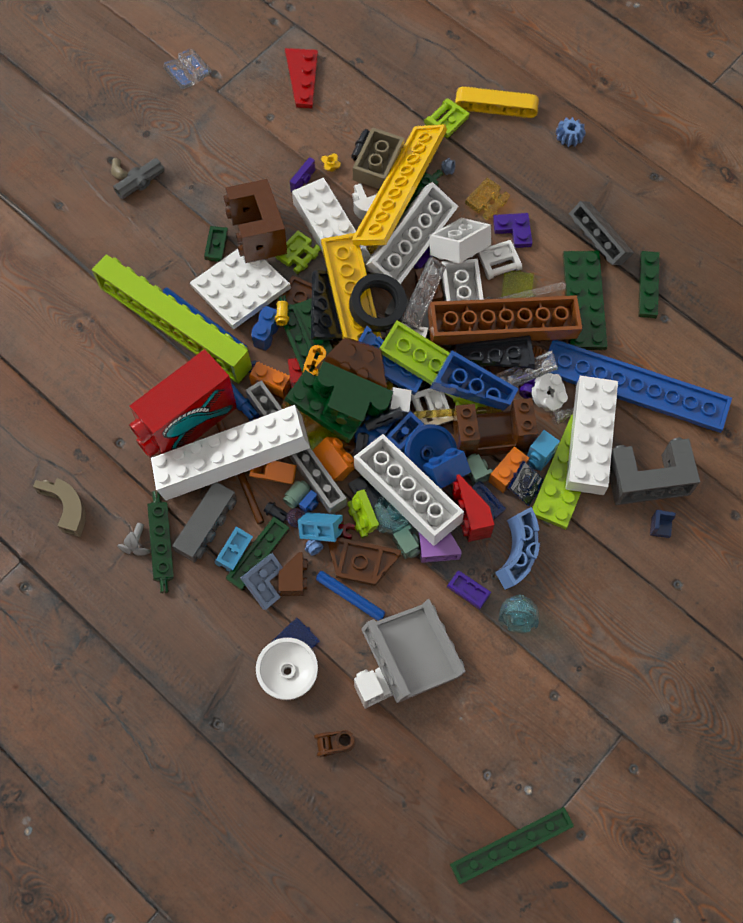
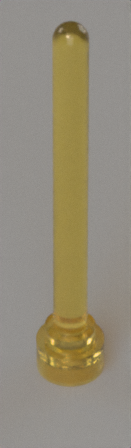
[413,406,503,419]

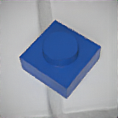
[299,490,318,514]

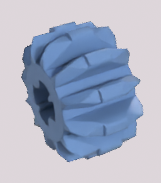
[556,117,586,147]

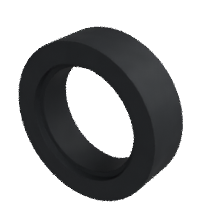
[349,273,407,332]

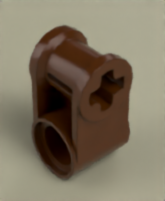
[314,730,355,757]

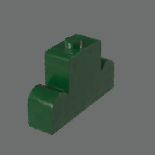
[313,361,393,429]

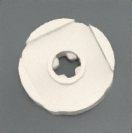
[532,373,568,411]

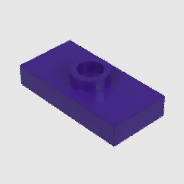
[290,157,315,192]
[447,570,491,610]

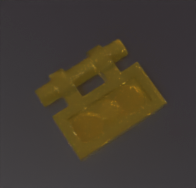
[465,177,510,220]

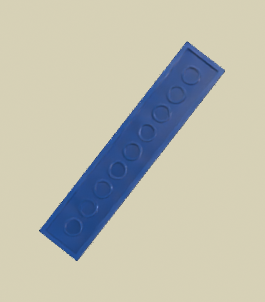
[541,340,732,433]

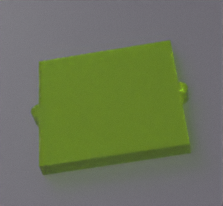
[501,270,534,299]

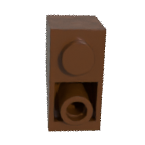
[279,552,308,596]

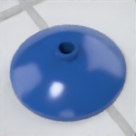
[404,424,457,475]

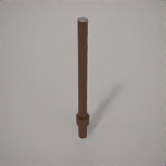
[216,421,264,525]

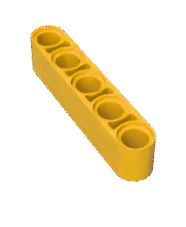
[455,87,539,118]

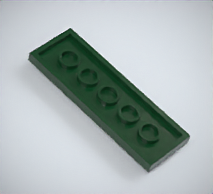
[563,251,608,350]

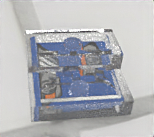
[164,49,211,90]

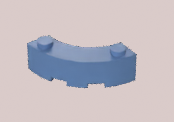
[495,507,540,589]

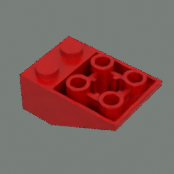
[452,474,495,542]

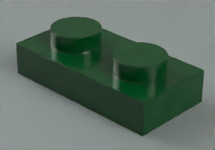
[204,226,229,262]

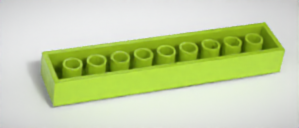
[91,254,252,384]

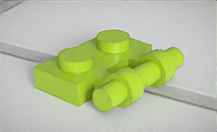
[275,230,321,274]
[347,489,379,538]

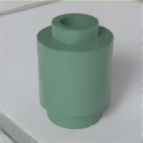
[283,480,311,509]

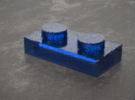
[472,481,506,521]

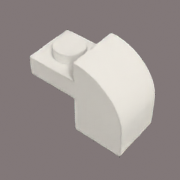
[352,184,377,220]

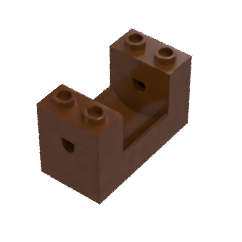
[224,179,287,263]
[452,398,538,458]

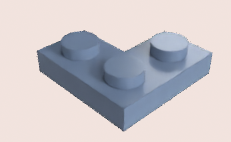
[240,553,283,610]

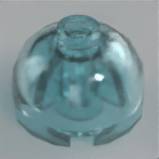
[373,496,410,534]
[498,595,539,633]

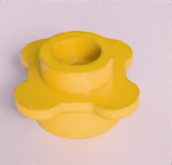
[321,153,341,171]

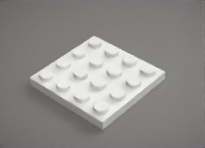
[190,249,291,329]

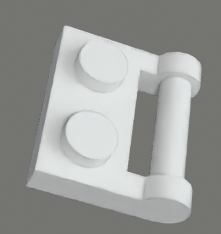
[477,240,522,280]
[410,388,453,425]

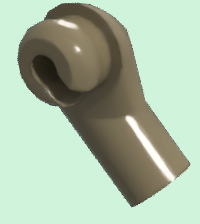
[111,158,128,180]

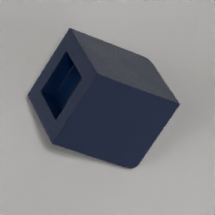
[650,510,676,538]

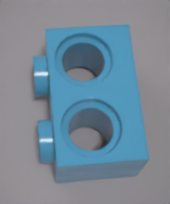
[527,430,560,472]

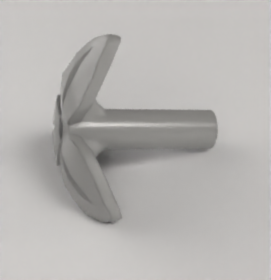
[117,523,151,556]

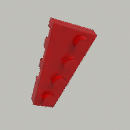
[285,48,318,109]

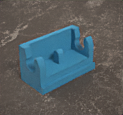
[298,512,343,542]
[214,527,253,572]

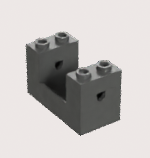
[609,438,700,505]

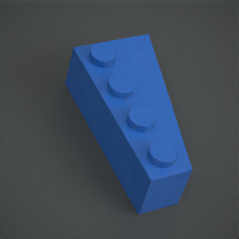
[429,350,518,411]

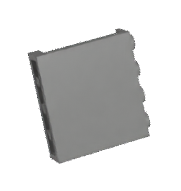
[361,599,466,703]

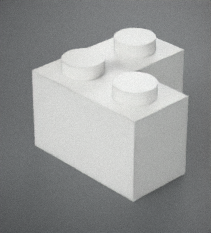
[354,667,393,709]

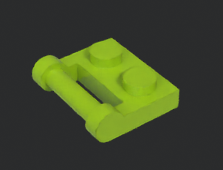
[424,98,469,138]

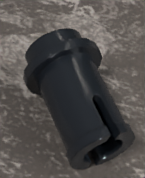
[264,502,290,523]

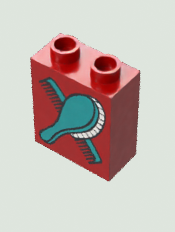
[129,349,237,458]

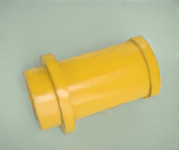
[274,301,289,326]

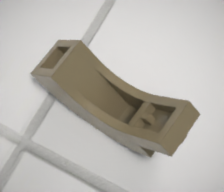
[33,478,86,537]

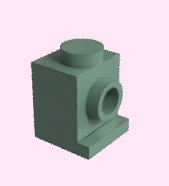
[467,454,493,486]
[393,525,420,559]

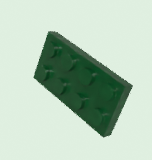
[284,370,367,443]

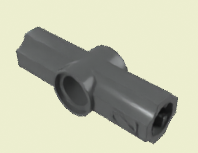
[113,158,165,199]

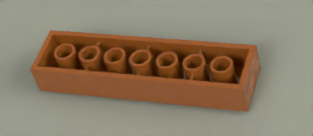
[428,295,582,345]

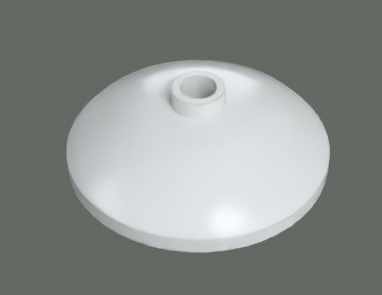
[256,638,318,700]

